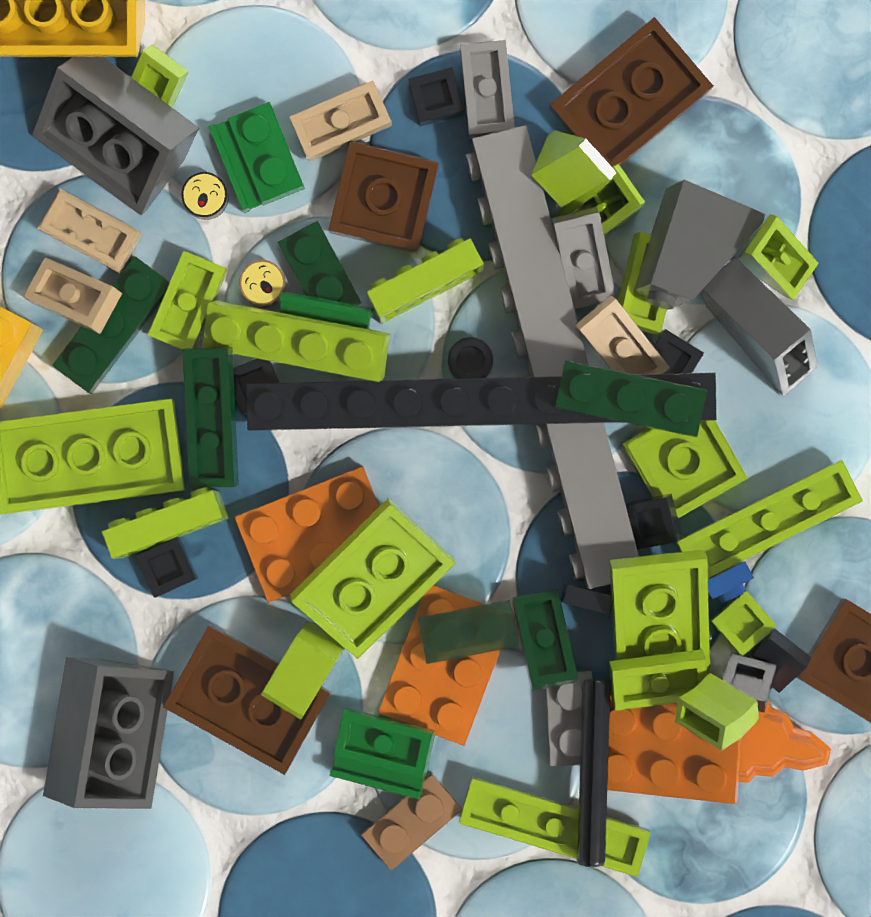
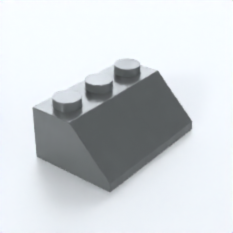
[32,57,199,215]
[43,657,174,809]

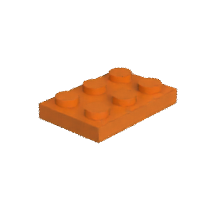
[235,466,379,603]
[378,585,514,746]
[607,695,741,804]

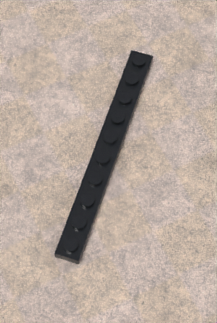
[246,372,717,431]

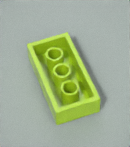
[367,238,484,324]
[102,487,229,559]

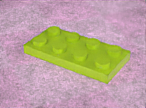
[0,399,186,515]

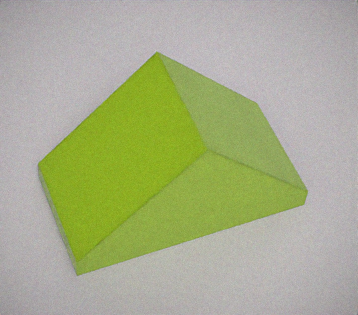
[531,130,616,207]
[555,164,645,237]
[737,214,819,301]
[261,621,345,719]

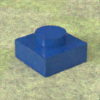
[708,561,754,603]

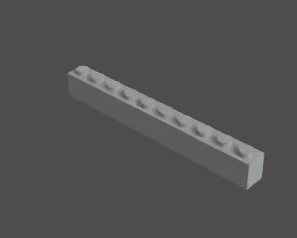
[465,125,639,589]

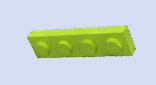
[203,300,390,382]
[675,460,863,578]
[459,776,651,877]

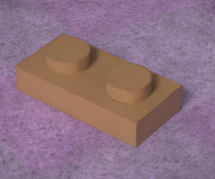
[361,773,462,871]

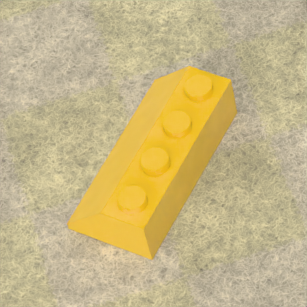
[0,0,145,57]

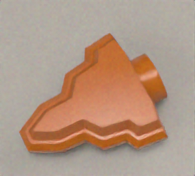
[739,700,831,783]

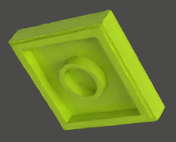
[621,421,748,518]

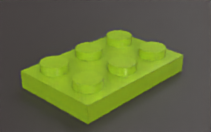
[290,498,456,659]
[609,549,710,675]

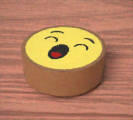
[239,260,286,307]

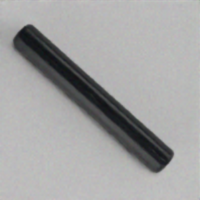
[577,678,611,867]

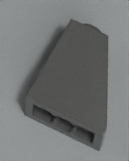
[634,180,765,310]
[702,257,818,396]

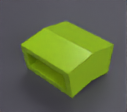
[675,673,759,751]

